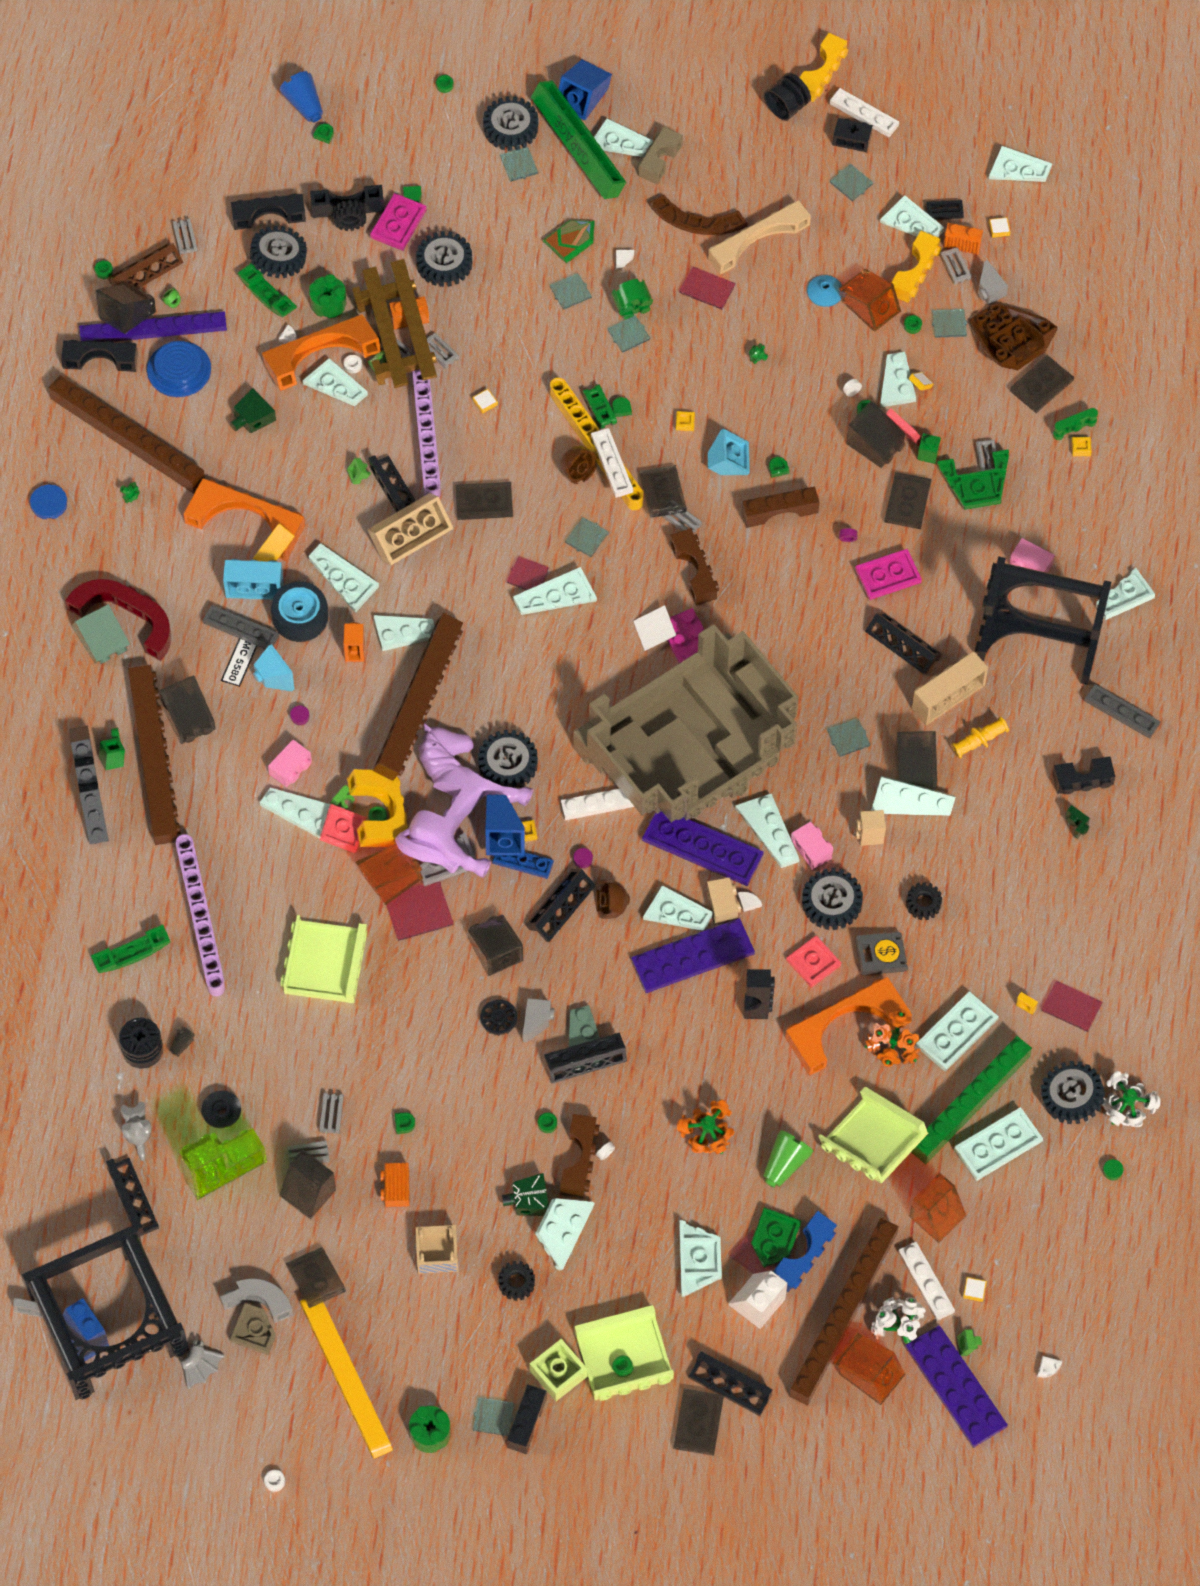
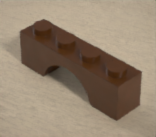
[742,486,820,528]
[670,528,719,606]
[560,1114,600,1198]

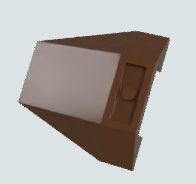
[969,302,1058,371]

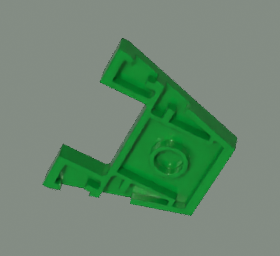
[937,449,1009,510]

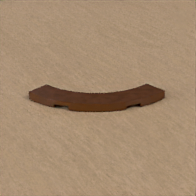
[649,195,748,235]

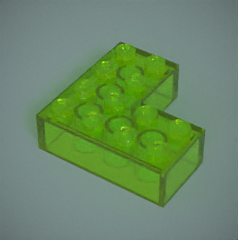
[179,1128,267,1200]

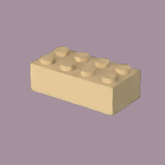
[367,493,454,565]
[912,652,988,725]

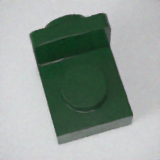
[1065,805,1090,839]

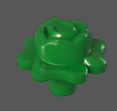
[749,343,768,364]
[120,482,140,503]

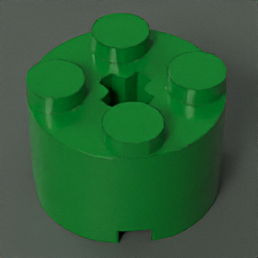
[309,274,347,318]
[611,279,653,320]
[409,1406,451,1453]

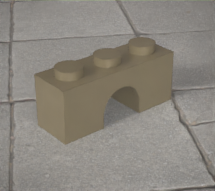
[637,127,683,185]

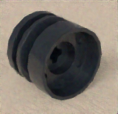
[764,73,811,121]
[119,1017,163,1069]

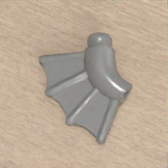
[180,1340,224,1389]

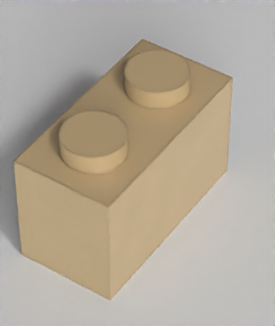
[855,810,886,846]
[707,877,741,924]

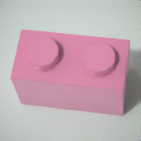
[1010,538,1055,573]
[268,740,312,788]
[791,822,833,870]

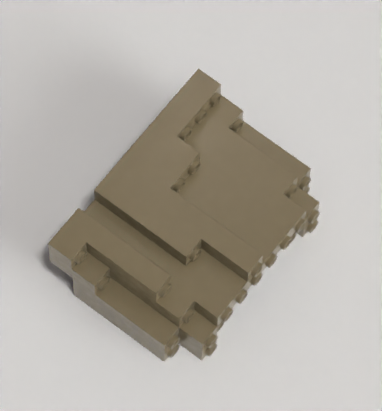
[574,624,799,822]

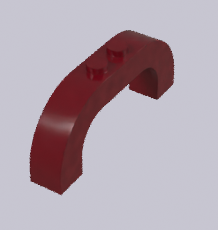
[65,579,171,661]

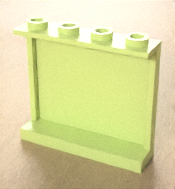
[281,915,368,1003]
[819,1087,928,1183]
[575,1305,674,1401]

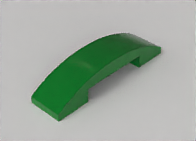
[237,263,297,318]
[91,924,171,973]

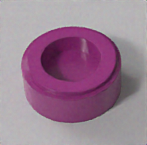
[839,528,858,542]
[290,705,310,725]
[573,848,593,868]

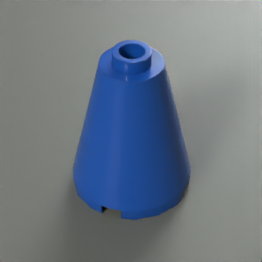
[279,71,323,123]

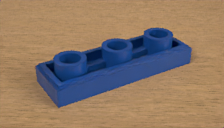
[492,852,554,879]

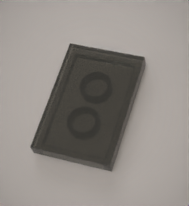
[1010,355,1074,413]
[639,465,687,518]
[884,472,932,529]
[455,482,513,520]
[286,1247,346,1308]
[673,1389,724,1456]

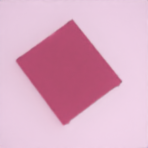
[384,881,454,941]

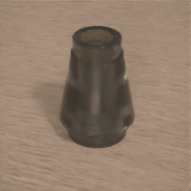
[169,1026,195,1057]

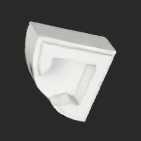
[616,250,634,269]
[279,325,297,344]
[737,892,762,912]
[1037,1356,1062,1378]

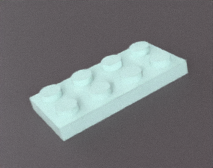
[916,991,999,1071]
[954,1107,1043,1181]

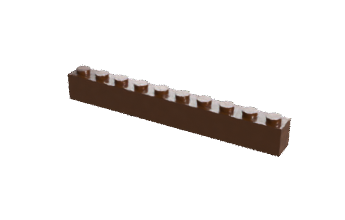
[48,375,205,494]
[373,612,463,781]
[128,665,181,845]
[789,1218,899,1406]

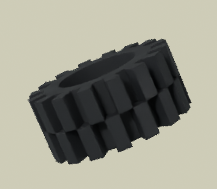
[333,200,366,231]
[906,882,942,920]
[498,1261,535,1301]

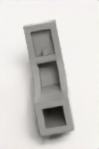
[220,1279,293,1323]

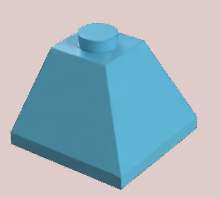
[708,428,750,475]
[253,644,295,691]

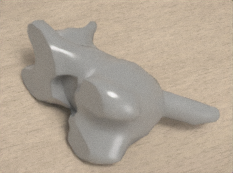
[121,1102,151,1161]

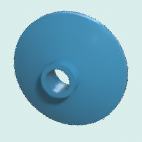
[807,275,843,307]

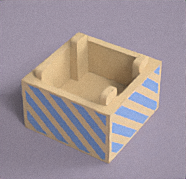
[416,1225,458,1274]

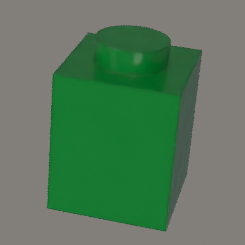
[917,433,941,464]
[99,737,125,770]

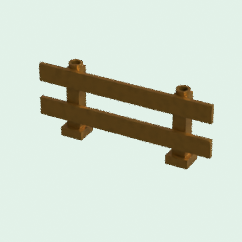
[352,259,437,389]

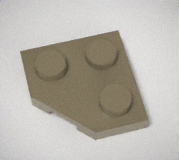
[230,1303,276,1355]

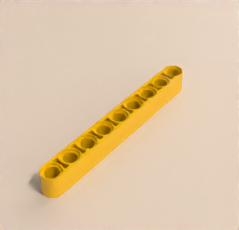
[550,378,643,510]
[300,1292,393,1459]

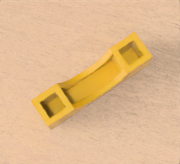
[800,33,848,102]
[889,231,942,303]

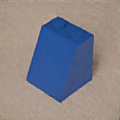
[559,59,612,120]
[485,794,525,856]
[63,1298,109,1361]

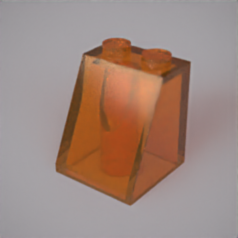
[838,269,901,332]
[355,844,423,905]
[909,1173,966,1243]
[833,1332,906,1405]

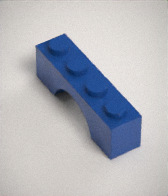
[773,1211,837,1292]

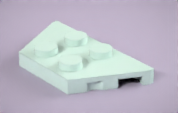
[535,1198,595,1271]
[679,1220,722,1297]

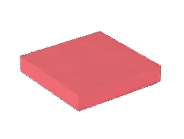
[886,408,922,446]
[319,804,367,853]
[786,935,841,988]

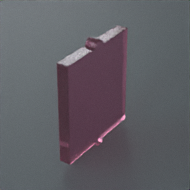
[507,557,549,590]

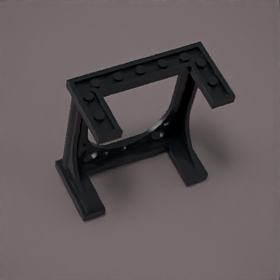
[975,556,1112,685]
[22,1224,189,1400]

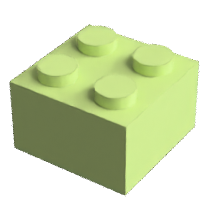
[530,1339,588,1401]

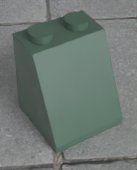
[72,604,130,664]

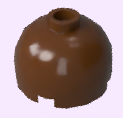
[560,446,597,484]
[595,880,630,919]

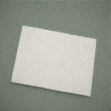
[634,605,676,651]

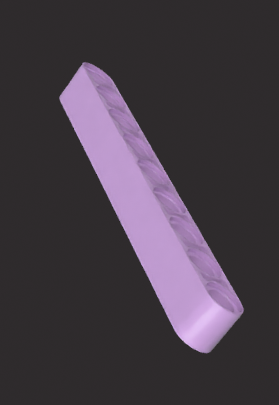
[412,353,441,498]
[176,834,225,996]

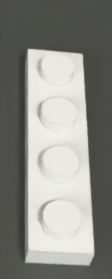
[830,88,899,137]
[591,428,633,498]
[561,789,634,820]
[898,1242,955,1321]

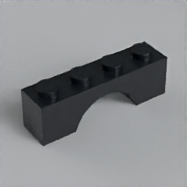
[310,185,384,218]
[231,194,306,230]
[61,340,138,372]
[744,969,775,1019]

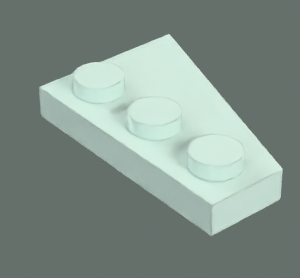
[594,119,653,157]
[989,146,1052,182]
[880,196,944,237]
[880,352,916,407]
[303,358,368,406]
[1096,568,1155,620]
[373,615,435,651]
[643,886,713,931]

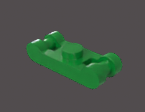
[582,384,617,430]
[1053,408,1098,440]

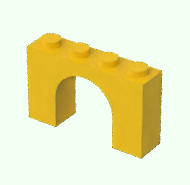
[347,769,410,847]

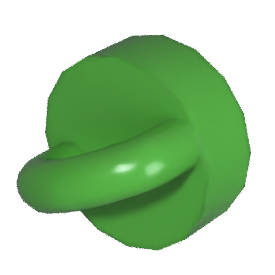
[162,288,181,308]

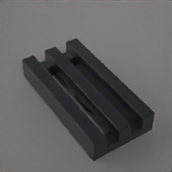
[926,200,964,220]

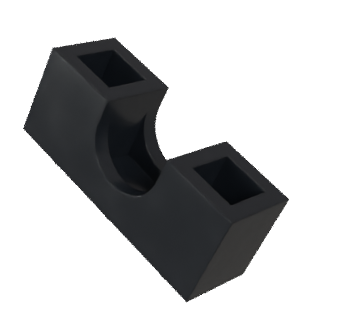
[1052,756,1116,794]
[507,1384,547,1454]

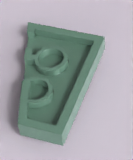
[569,1005,601,1069]

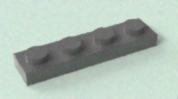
[203,605,279,649]
[1085,684,1161,739]

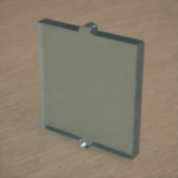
[500,147,538,182]
[830,164,873,202]
[550,273,592,310]
[932,309,967,338]
[608,315,650,353]
[565,518,609,557]
[827,718,871,757]
[473,1398,514,1436]

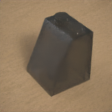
[95,283,156,334]
[846,401,905,468]
[159,675,216,744]
[895,731,938,790]
[467,915,523,976]
[279,1149,336,1219]

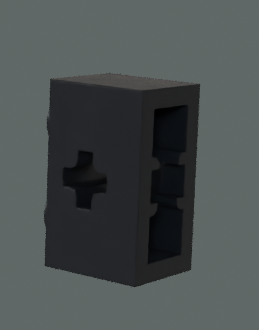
[832,118,873,153]

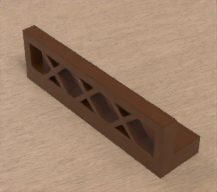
[108,243,184,298]

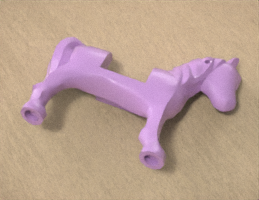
[395,722,533,878]

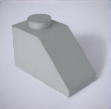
[978,260,1008,305]
[523,998,555,1043]

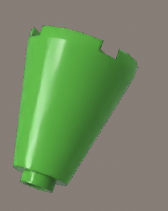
[763,1130,813,1188]

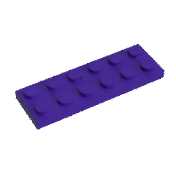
[642,811,764,887]
[631,918,755,993]
[905,1325,1008,1448]

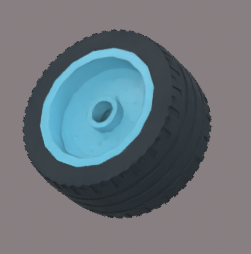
[271,581,329,642]

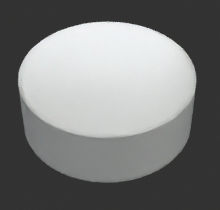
[344,355,362,374]
[843,379,862,397]
[596,1141,615,1160]
[264,1470,285,1492]

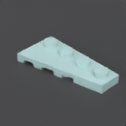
[309,543,379,613]
[513,567,597,615]
[871,776,956,815]
[260,788,342,838]
[735,794,799,868]

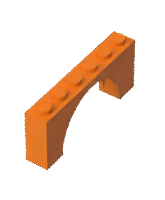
[262,314,381,391]
[184,479,305,562]
[785,977,912,1076]

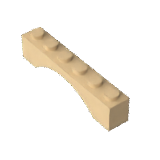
[708,200,811,275]

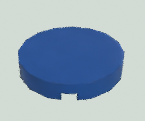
[30,484,67,520]

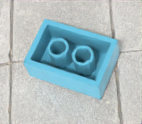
[223,559,284,600]

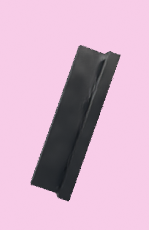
[368,455,416,513]
[865,612,942,675]
[525,869,596,942]
[544,1032,627,1084]
[106,1158,159,1236]
[688,1351,773,1416]

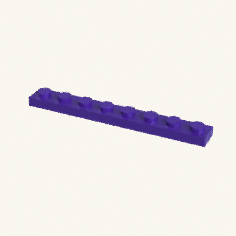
[79,311,227,342]

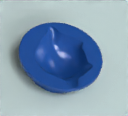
[147,341,211,397]

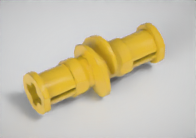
[951,716,1009,759]

